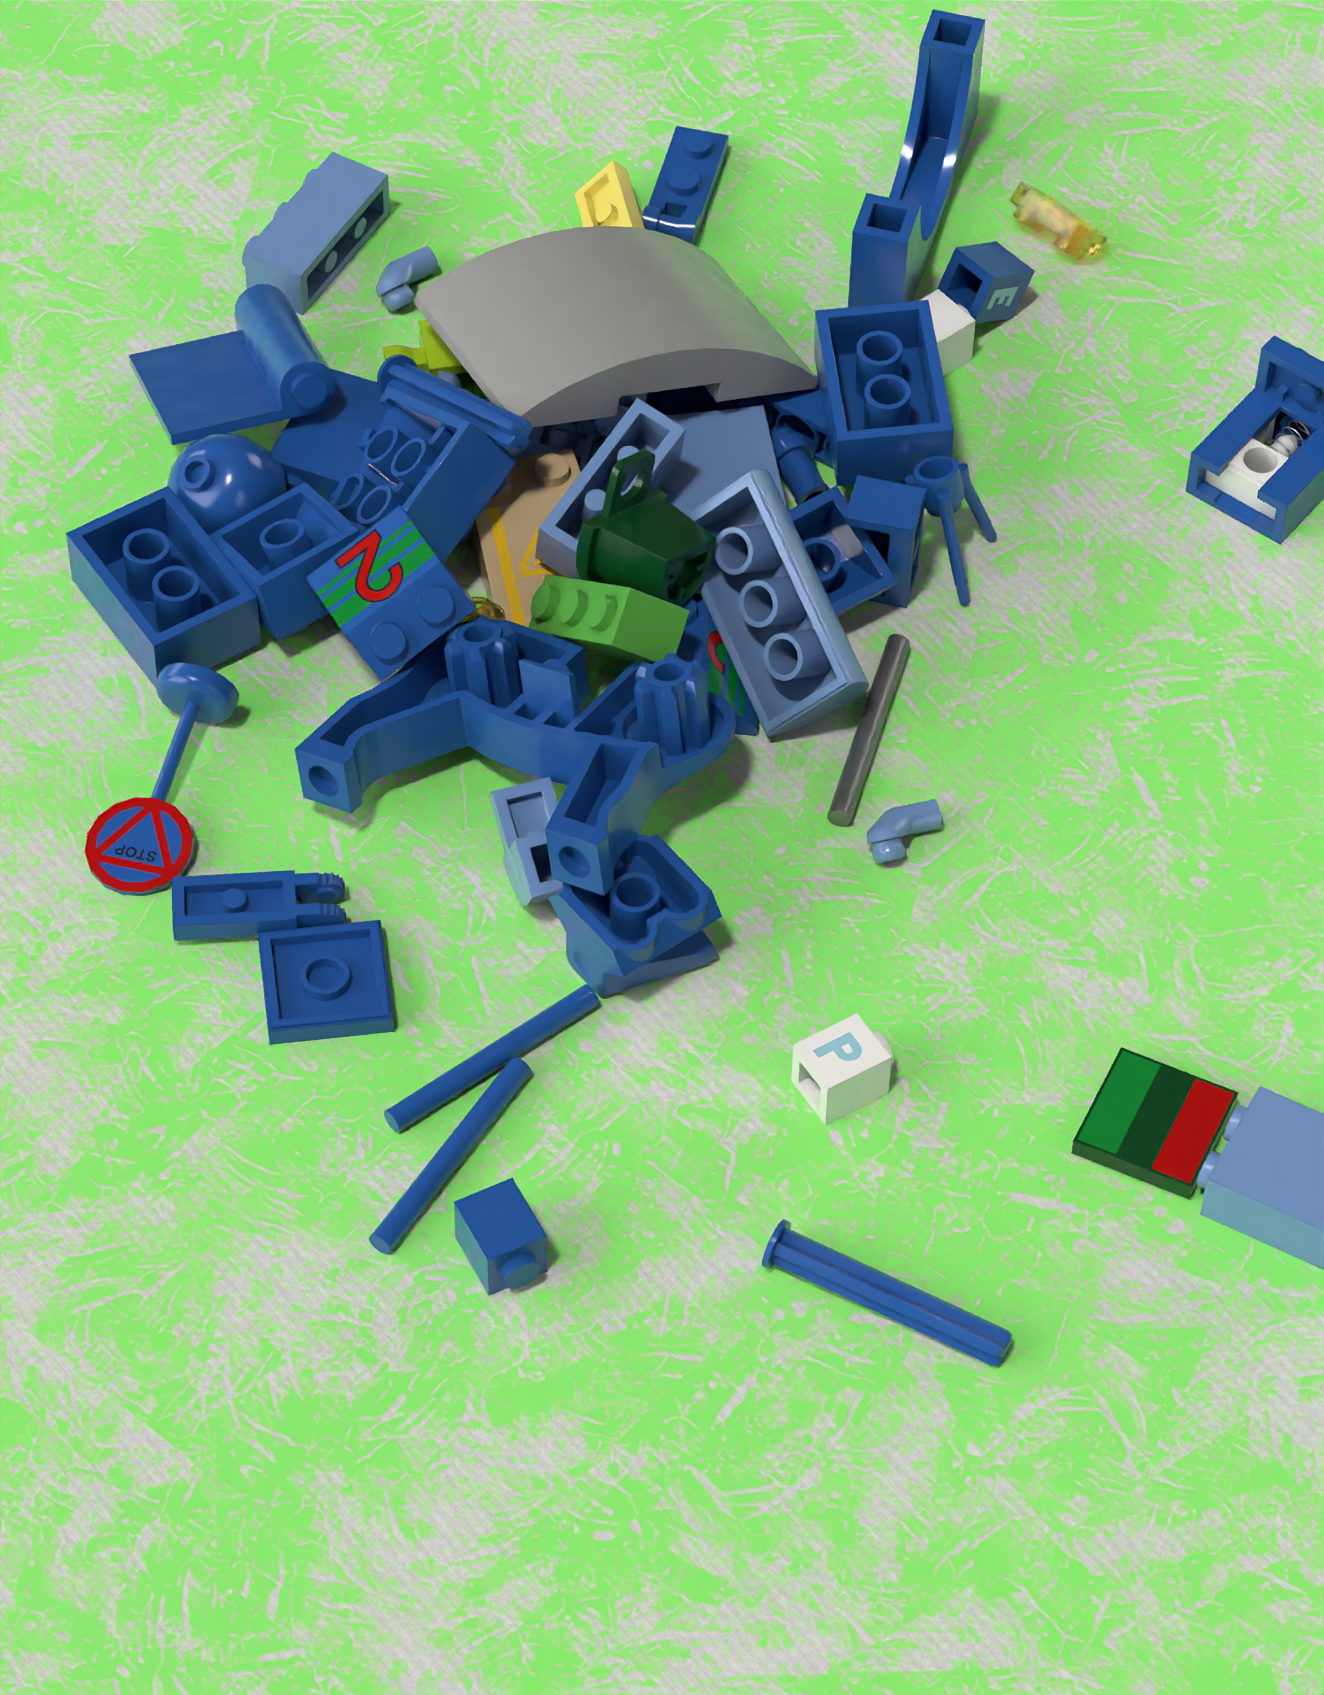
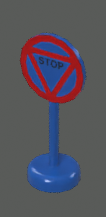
[85,663,239,896]

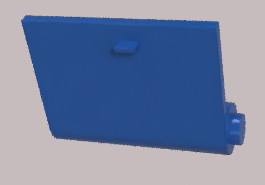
[129,284,336,445]

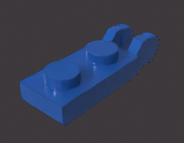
[171,870,347,941]

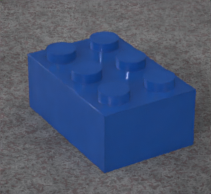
[814,300,954,486]
[66,486,261,688]

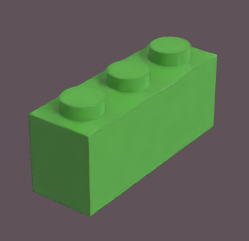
[528,574,690,664]

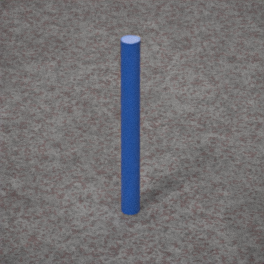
[384,984,599,1133]
[369,1057,531,1254]

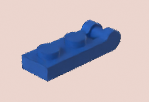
[642,126,729,245]

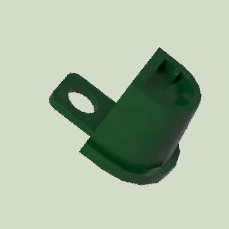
[575,449,717,606]

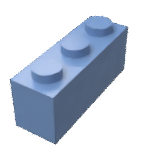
[242,152,390,315]
[535,398,686,580]

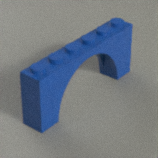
[848,9,986,307]

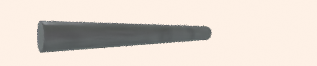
[827,634,910,827]

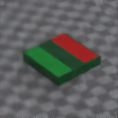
[1071,1047,1238,1200]

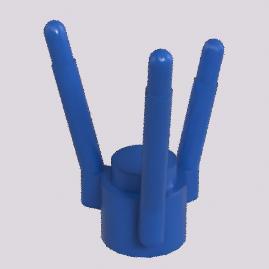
[905,455,997,606]

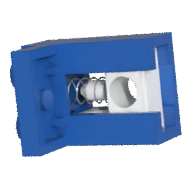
[1185,335,1324,545]

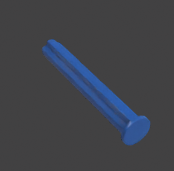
[377,354,533,451]
[762,1219,1012,1366]

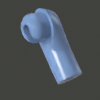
[376,246,438,312]
[867,799,942,863]

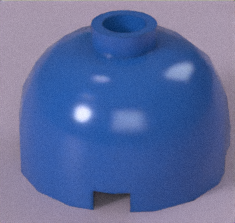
[167,432,287,535]

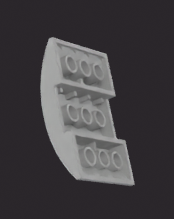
[414,226,818,427]

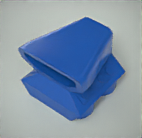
[548,834,722,997]

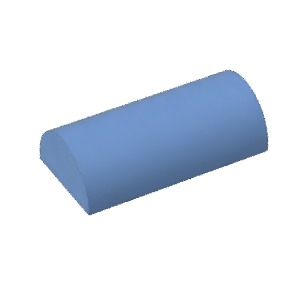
[686,469,869,737]

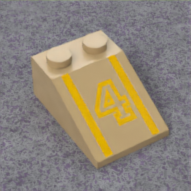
[468,449,581,627]

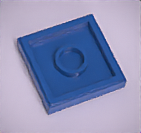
[257,920,394,1045]

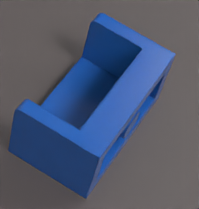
[845,475,926,609]

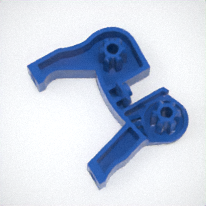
[295,615,736,895]

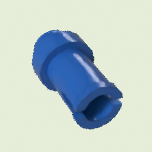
[770,427,830,506]

